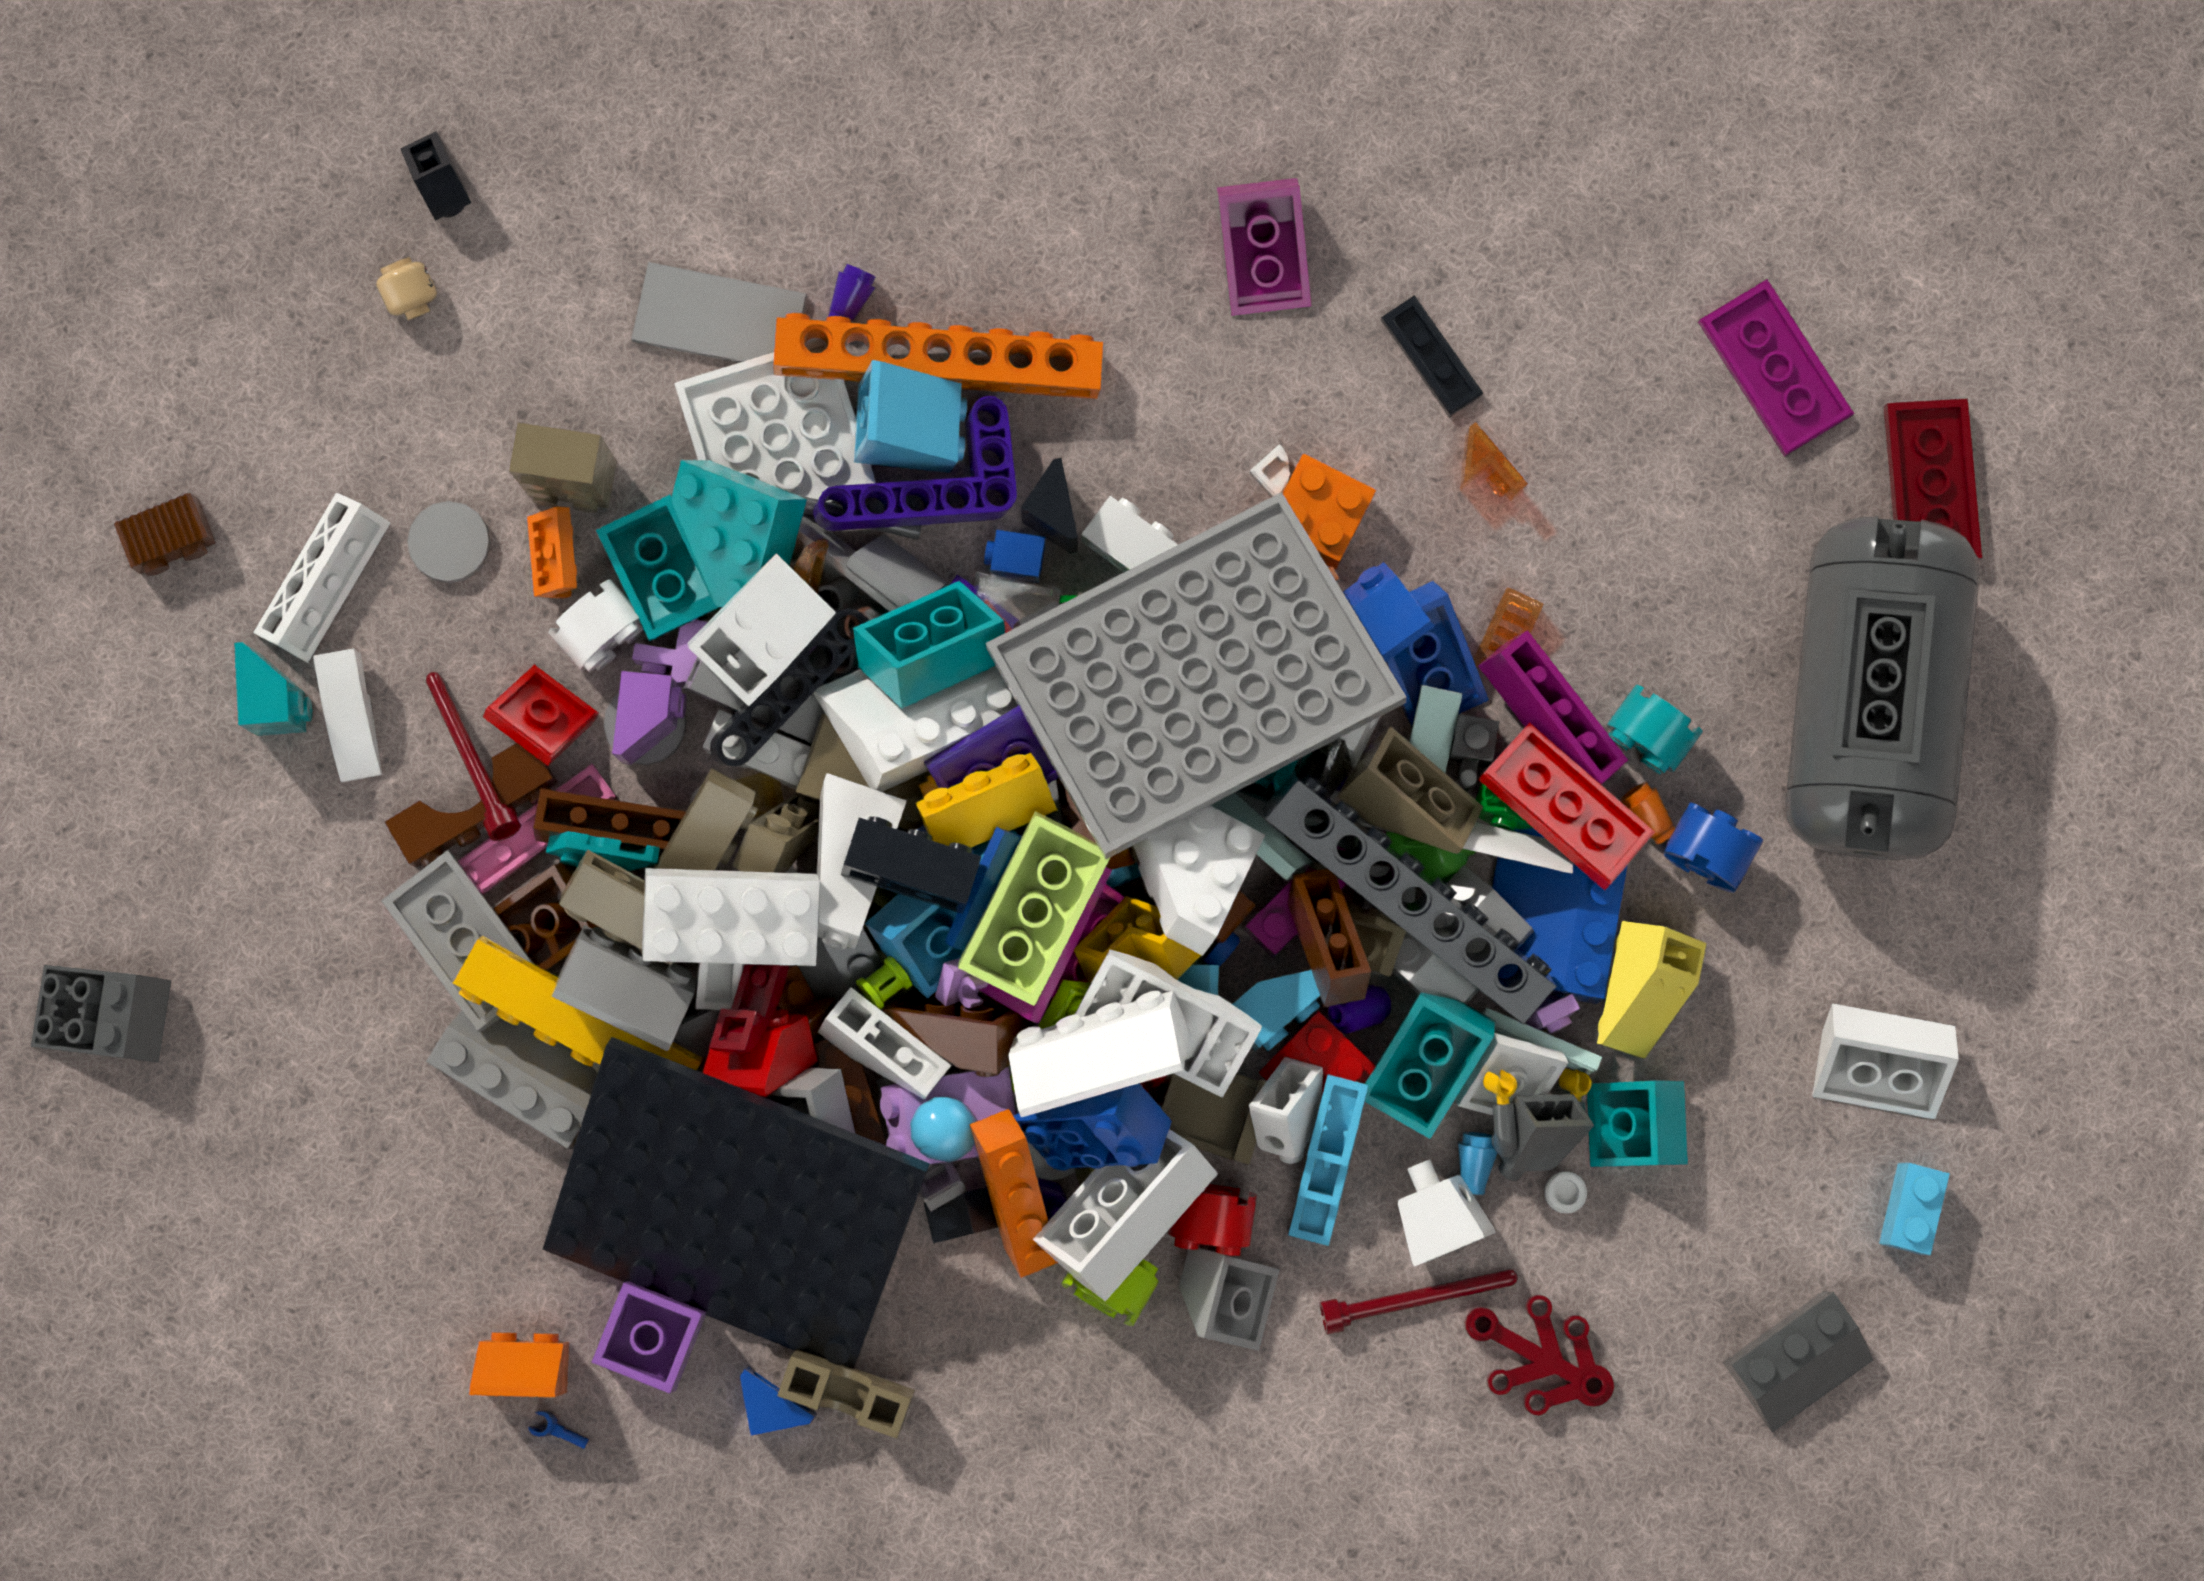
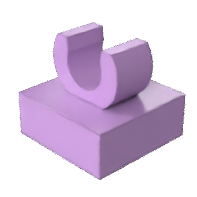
[935,958,988,1008]

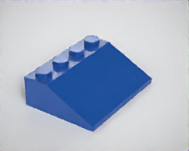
[1492,828,1628,1004]

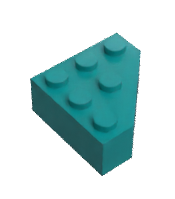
[671,460,807,608]

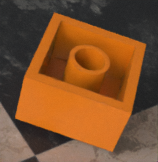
[1283,453,1376,570]

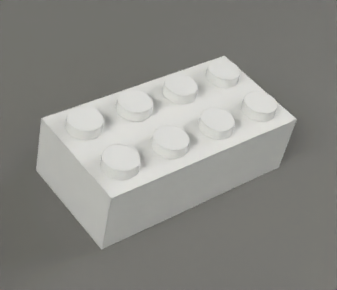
[642,868,820,966]

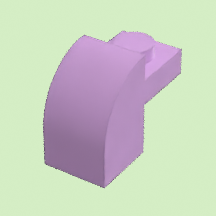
[632,620,708,688]

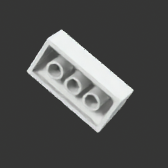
[1009,990,1191,1117]
[1033,1129,1218,1301]

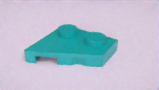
[546,831,660,871]

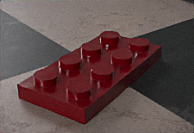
[1884,398,1982,561]

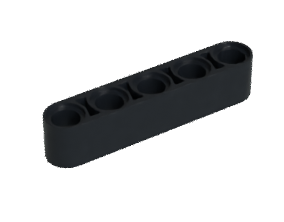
[710,608,867,767]

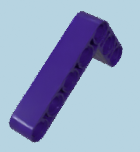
[813,396,1017,531]

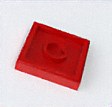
[483,664,599,766]

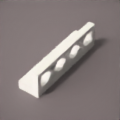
[253,493,391,663]

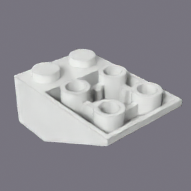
[688,553,836,706]

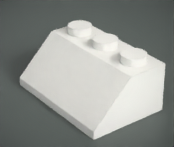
[1812,1004,1959,1119]

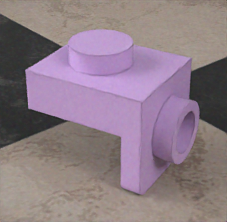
[1526,994,1580,1034]

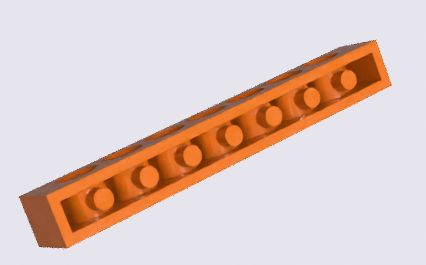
[773,313,1103,399]

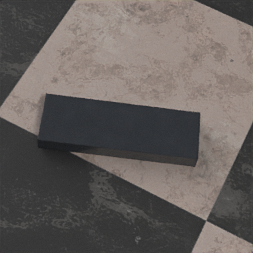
[1381,295,1483,418]

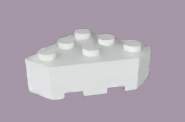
[1133,805,1265,956]

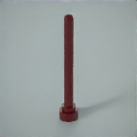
[426,672,521,841]
[1319,1269,1518,1335]

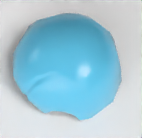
[910,1097,977,1162]

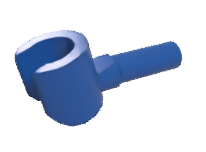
[528,1411,589,1449]

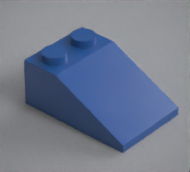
[1386,581,1489,727]

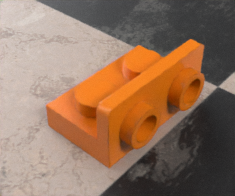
[527,506,577,599]

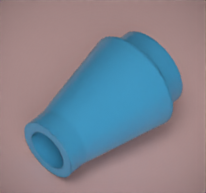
[1458,1132,1497,1195]

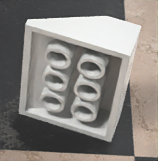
[813,666,1018,792]

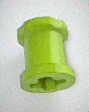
[856,956,912,1010]

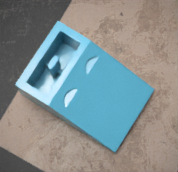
[1232,970,1320,1051]

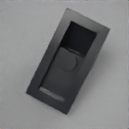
[924,1187,998,1244]

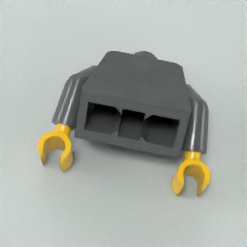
[1483,1068,1594,1181]

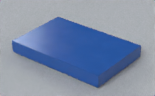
[945,827,1022,951]

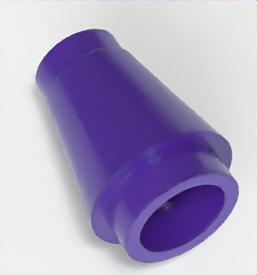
[828,264,876,323]

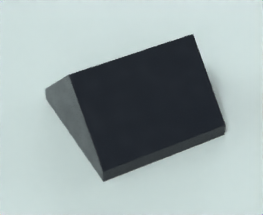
[1021,458,1078,554]

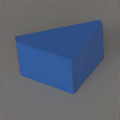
[740,1367,817,1436]

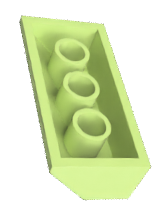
[958,811,1110,1006]

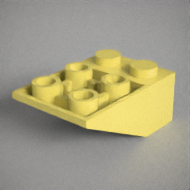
[1597,921,1707,1059]

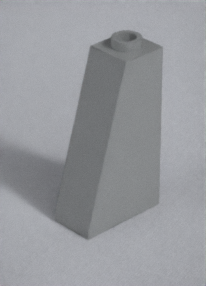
[683,613,825,746]

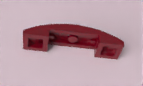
[709,964,789,1054]

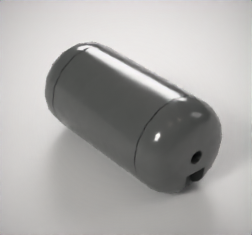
[1785,516,1980,860]

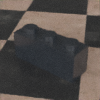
[841,816,982,914]

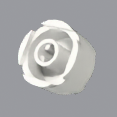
[548,579,645,672]

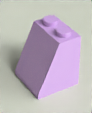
[880,1067,1016,1165]

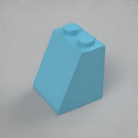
[854,360,967,473]

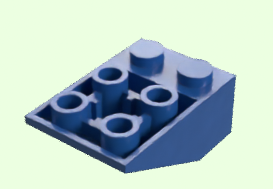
[1014,1083,1172,1171]

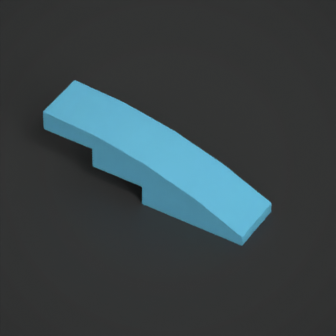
[1288,1074,1369,1246]

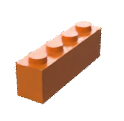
[970,1109,1058,1278]

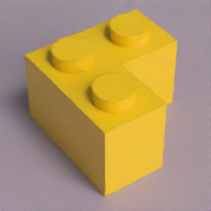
[1074,896,1201,983]

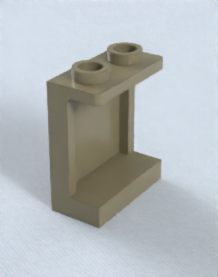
[1155,1073,1266,1165]

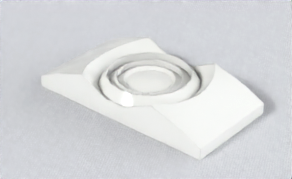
[1075,950,1262,1098]

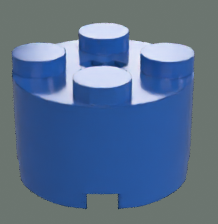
[1663,802,1764,893]

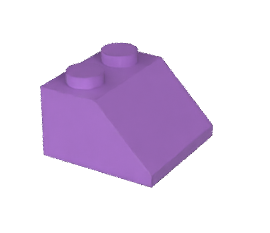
[612,671,687,765]

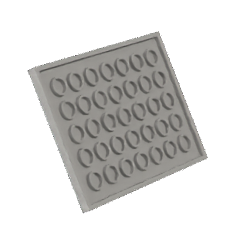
[986,492,1407,859]

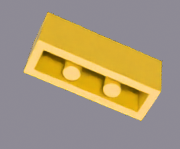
[915,753,1057,848]

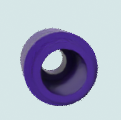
[1328,984,1391,1034]

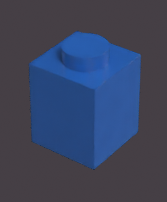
[984,530,1046,583]

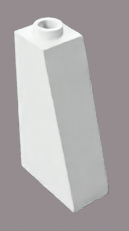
[817,773,906,949]

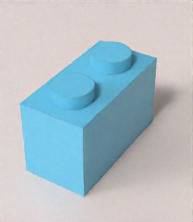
[1879,1163,1950,1255]

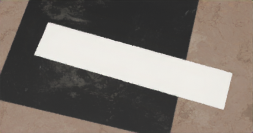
[1330,789,1573,874]

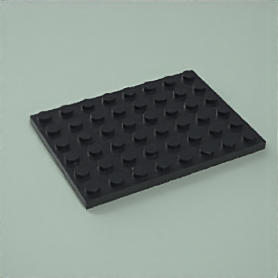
[542,1037,930,1369]

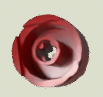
[1167,1184,1257,1256]

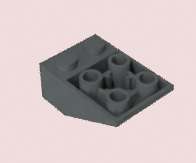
[31,965,172,1063]

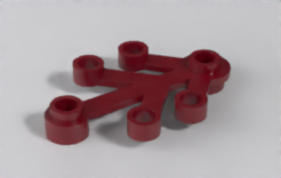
[1464,1295,1614,1416]

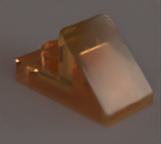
[1460,422,1528,501]

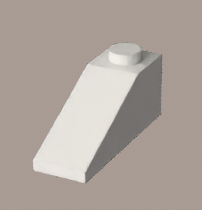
[818,987,951,1099]

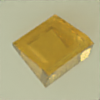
[735,773,784,819]

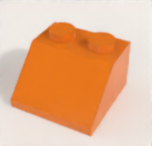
[469,1332,569,1397]

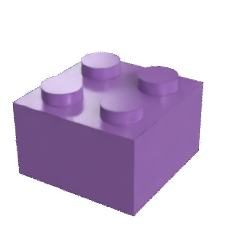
[592,1281,707,1393]

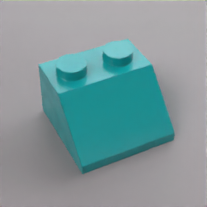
[234,642,313,736]
[1587,1080,1688,1167]

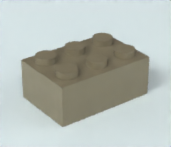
[509,423,617,513]

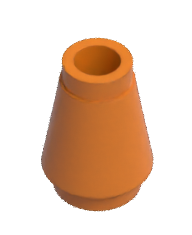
[1620,781,1675,845]

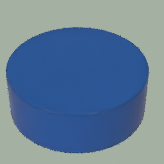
[1203,932,1240,967]

